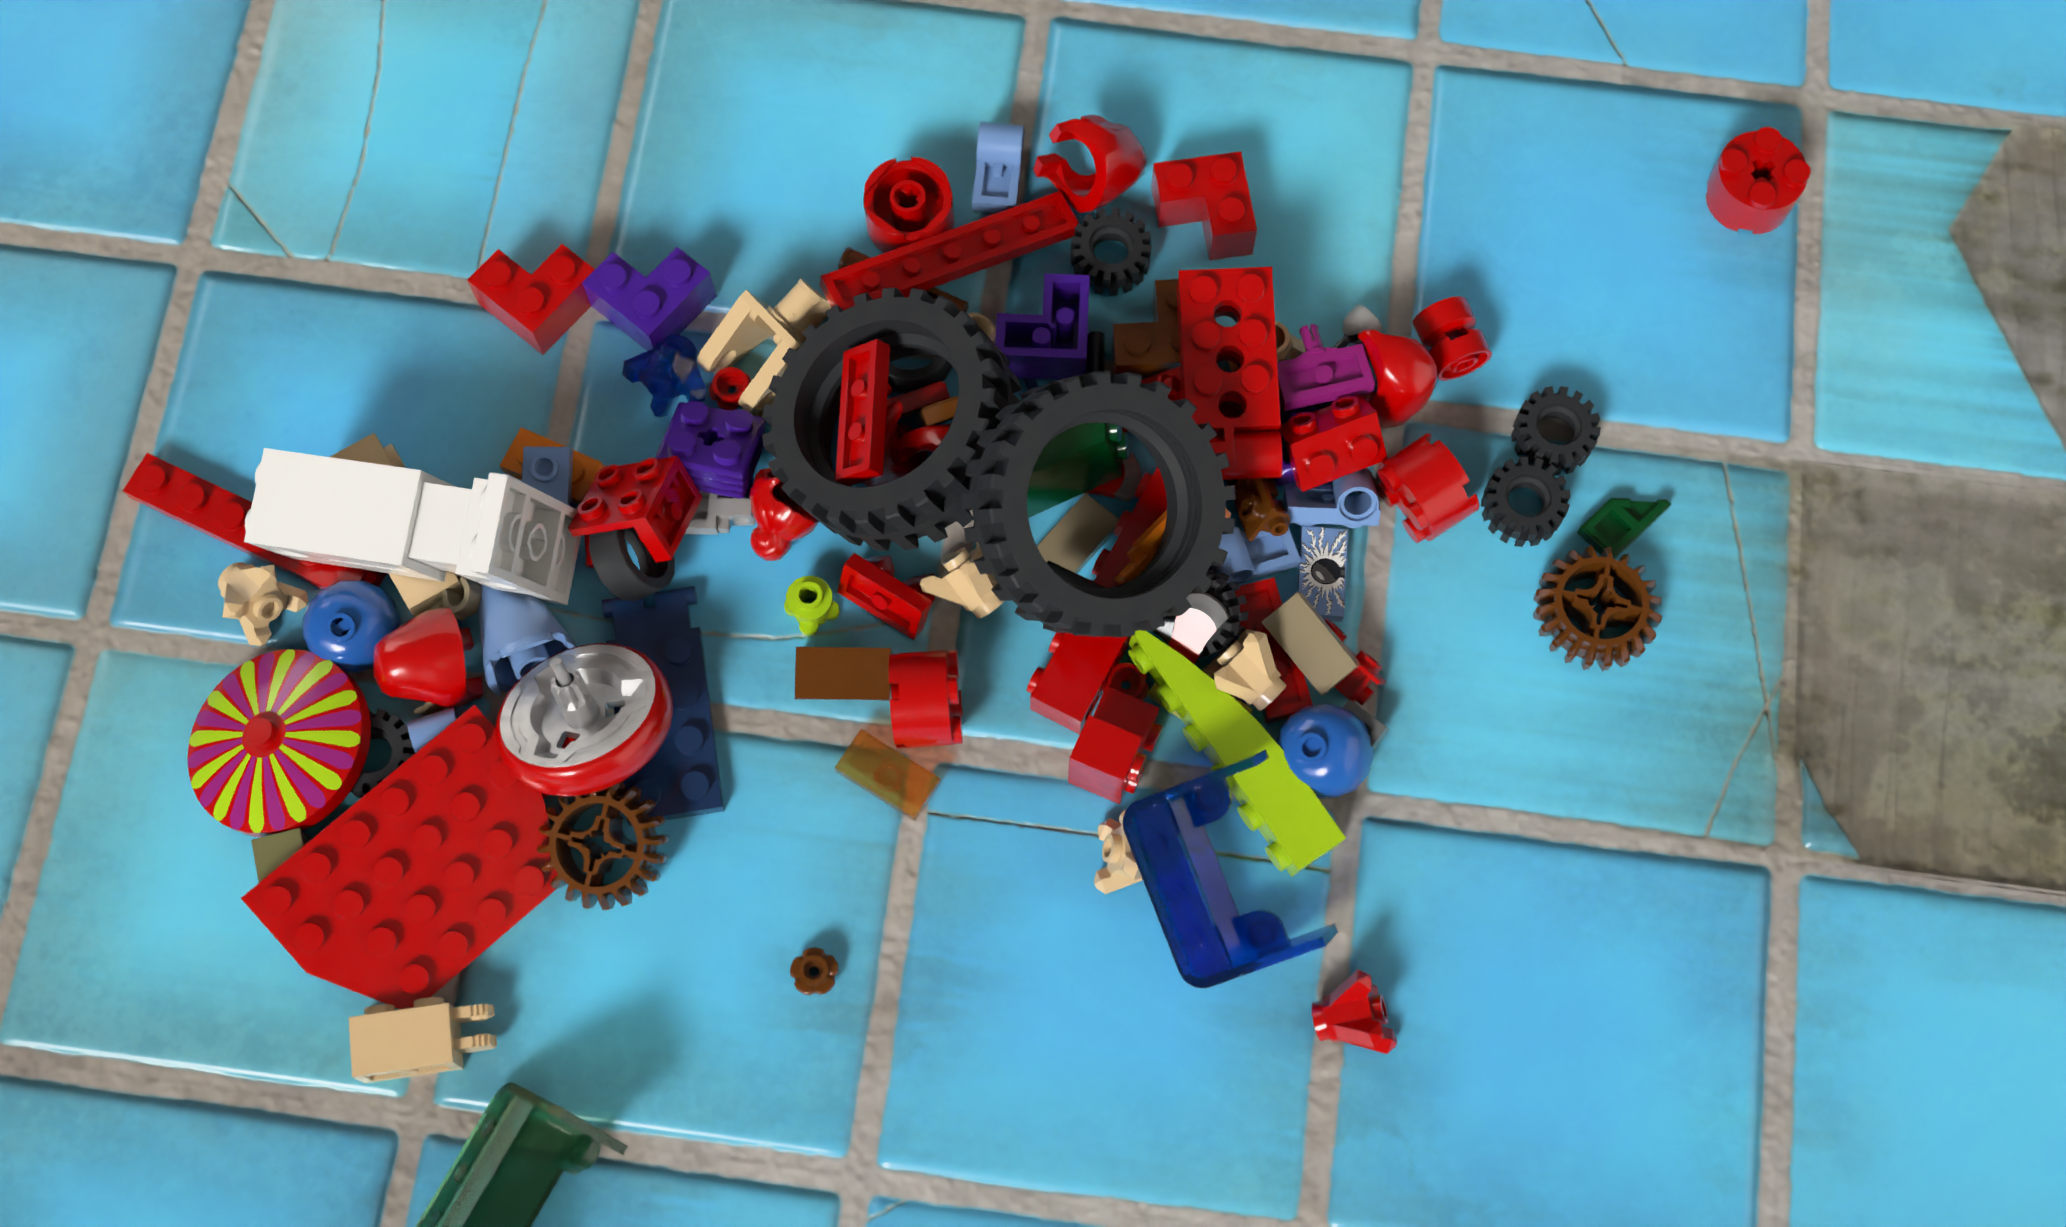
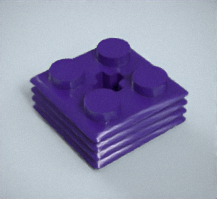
[655,401,766,499]

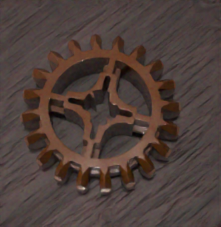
[1533,545,1662,672]
[536,781,670,910]

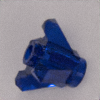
[622,335,707,418]

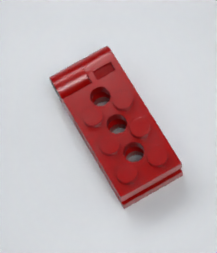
[1176,267,1282,480]

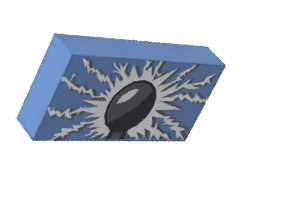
[1297,526,1348,622]

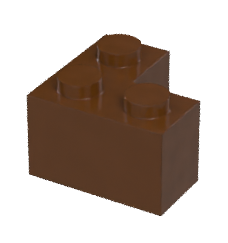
[1111,279,1180,380]

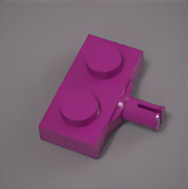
[1277,324,1375,412]

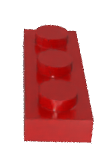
[835,339,890,486]
[1235,578,1313,724]

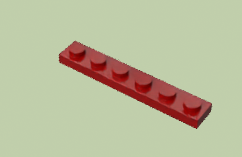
[819,191,1079,310]
[122,453,387,589]

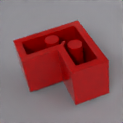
[1151,151,1257,261]
[467,244,595,355]
[1068,686,1163,804]

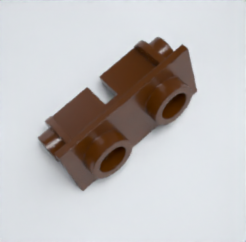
[1226,478,1291,542]

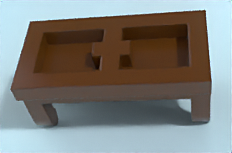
[795,647,894,701]

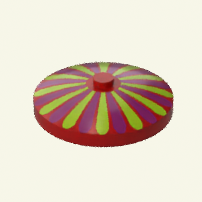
[188,649,371,838]

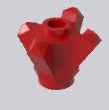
[1312,969,1397,1054]

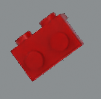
[1279,395,1388,492]

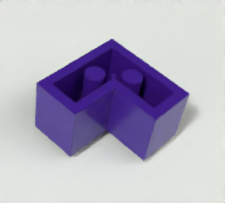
[582,247,717,358]
[995,273,1090,380]

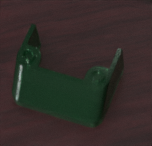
[415,1082,628,1227]

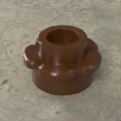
[790,947,839,995]

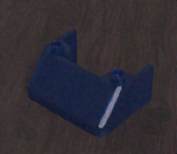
[1122,749,1338,988]

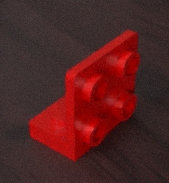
[568,456,703,562]

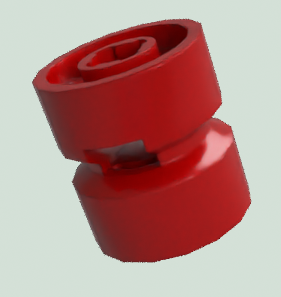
[1413,296,1492,381]

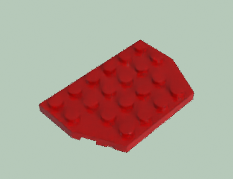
[241,704,558,1010]

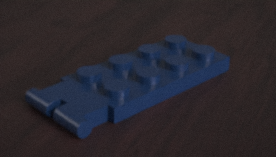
[602,586,724,826]

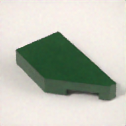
[1577,498,1672,559]

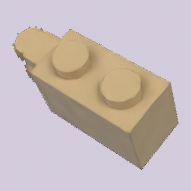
[349,997,497,1083]

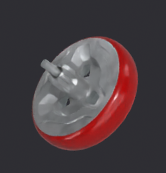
[495,643,673,797]

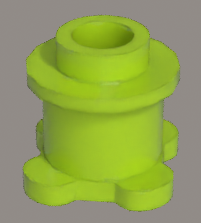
[784,576,840,636]

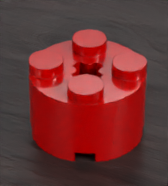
[1706,127,1811,234]
[863,157,954,253]
[1376,433,1479,544]
[888,650,963,748]

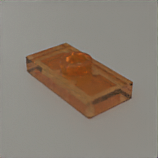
[835,729,941,821]

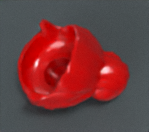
[749,467,819,561]

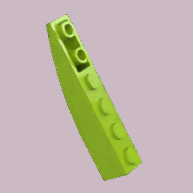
[1128,630,1346,877]

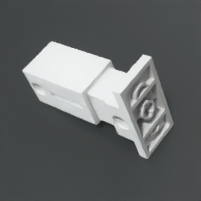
[244,448,581,605]

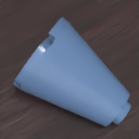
[478,583,576,696]

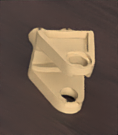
[697,278,831,417]

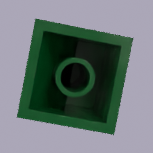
[1020,400,1130,518]

